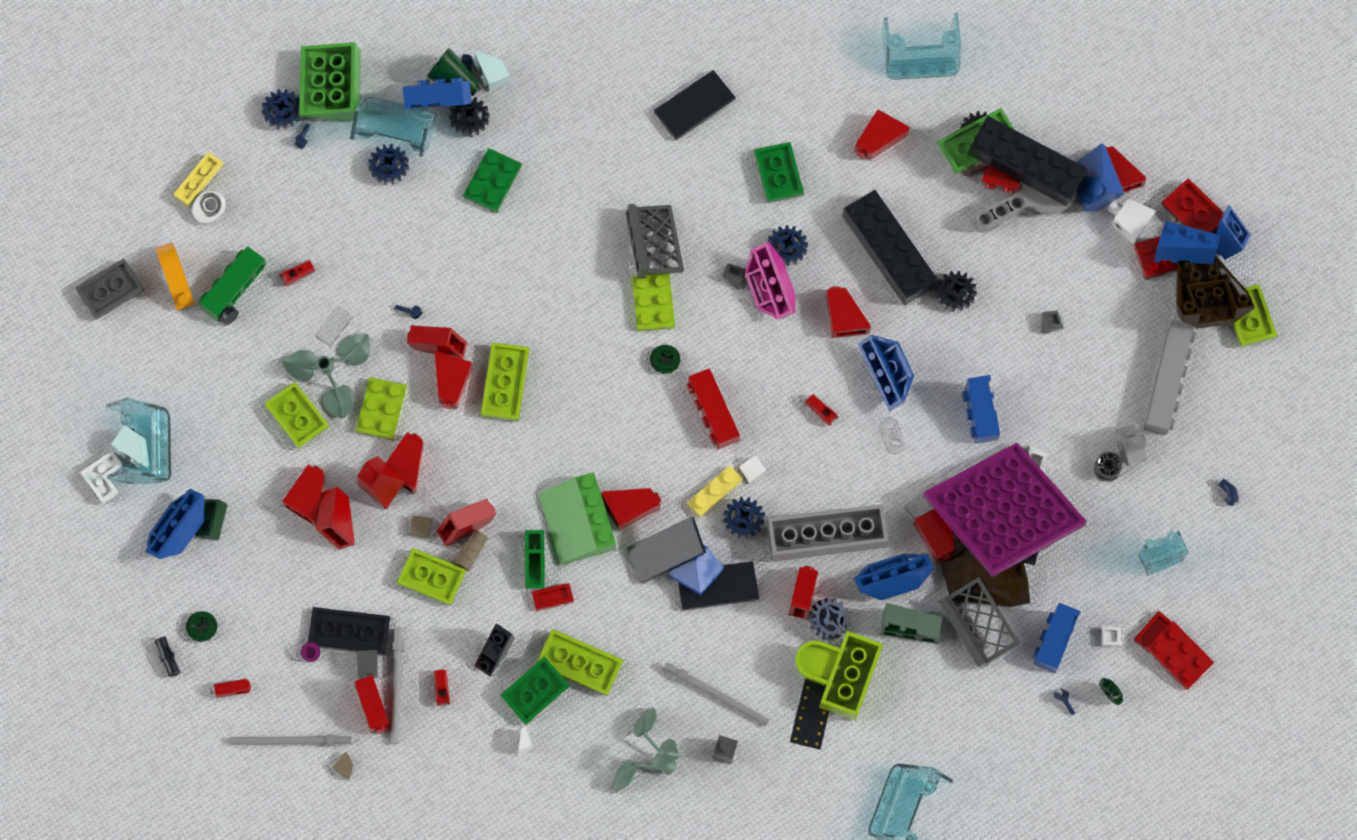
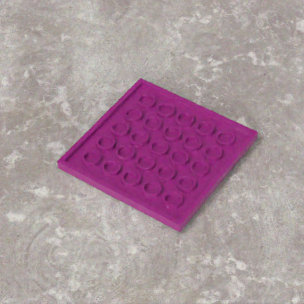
[923,442,1087,577]

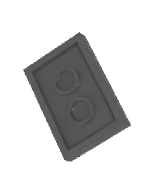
[75,258,145,320]

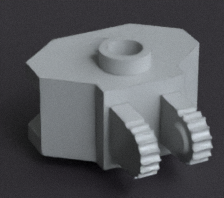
[1115,424,1147,466]

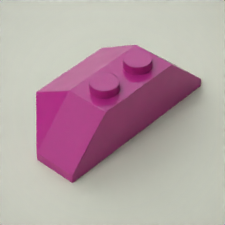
[744,242,796,320]

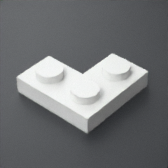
[80,451,124,504]

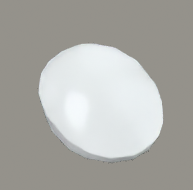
[192,190,225,224]

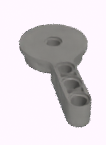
[974,183,1077,232]

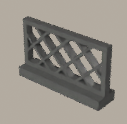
[625,204,684,279]
[939,577,1020,669]

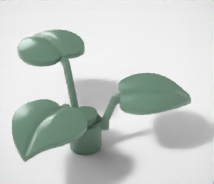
[282,333,370,418]
[613,707,681,793]

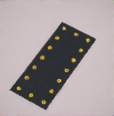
[790,678,829,750]

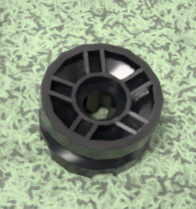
[1094,452,1123,482]

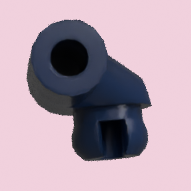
[1218,478,1239,506]

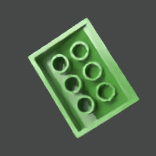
[299,42,361,121]
[538,472,616,565]

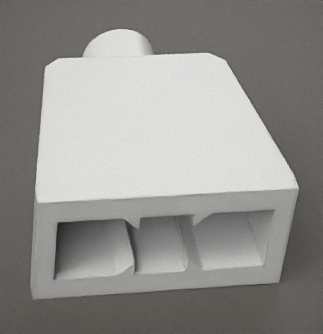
[1107,199,1156,245]

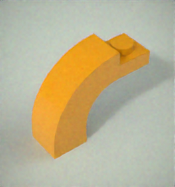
[155,242,195,310]

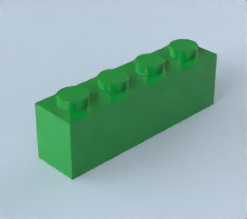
[199,246,267,322]

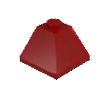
[357,456,406,509]

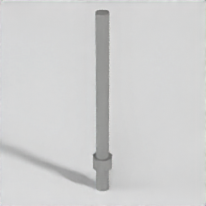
[390,627,404,744]
[663,663,769,726]
[232,734,351,746]

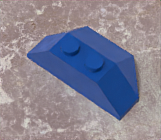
[857,335,915,411]
[145,489,204,559]
[854,554,934,601]

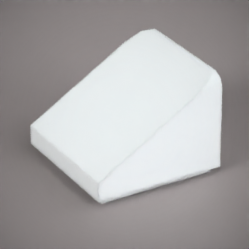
[1028,445,1049,470]
[739,455,766,483]
[518,727,533,754]

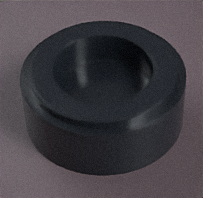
[220,306,239,325]

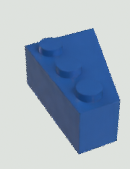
[962,375,1000,444]
[1032,603,1081,673]

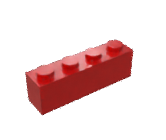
[686,368,740,449]

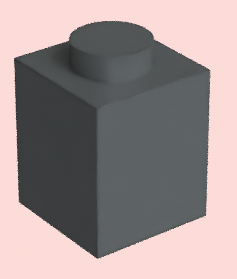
[357,650,378,678]
[713,735,738,764]

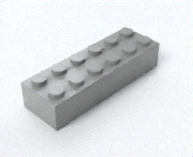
[767,504,889,561]

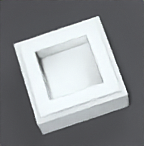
[1100,627,1121,647]

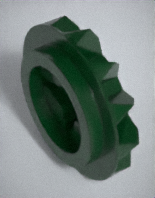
[650,345,681,375]
[186,611,218,643]
[1099,677,1123,705]

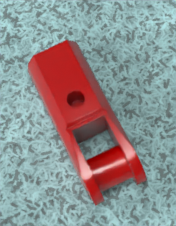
[279,260,315,286]
[805,394,839,426]
[433,669,450,706]
[214,679,251,698]

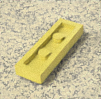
[173,152,224,207]
[687,465,743,518]

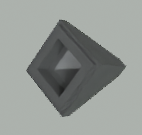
[723,263,746,289]
[1041,311,1064,334]

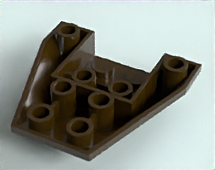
[1176,256,1255,329]
[941,548,1030,607]

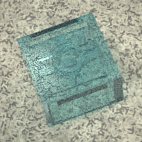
[1138,530,1189,576]

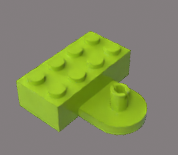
[795,631,884,721]

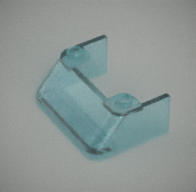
[882,13,961,80]
[350,97,437,157]
[106,397,171,484]
[868,763,953,840]

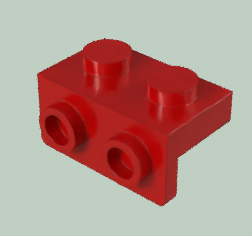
[981,166,1020,194]

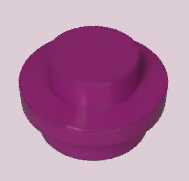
[301,642,321,662]

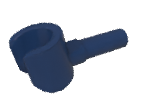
[462,54,473,73]
[295,123,310,149]
[395,305,423,319]
[1054,688,1075,715]

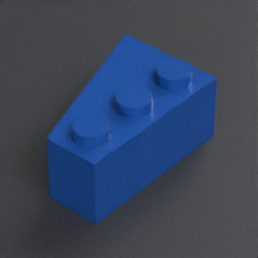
[403,78,472,110]
[1154,221,1221,264]

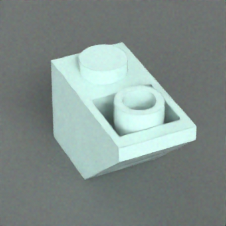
[473,51,510,91]
[111,425,150,468]

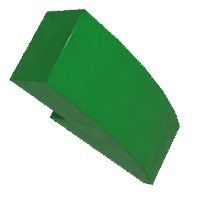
[525,530,545,588]

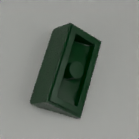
[195,499,227,540]

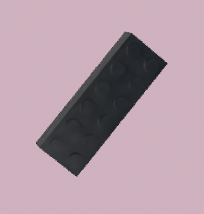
[967,115,1087,206]
[842,190,938,306]

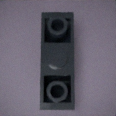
[474,623,515,676]

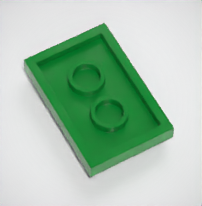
[754,142,804,203]
[463,148,522,213]
[500,656,570,725]

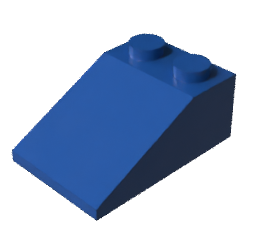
[1076,144,1124,211]

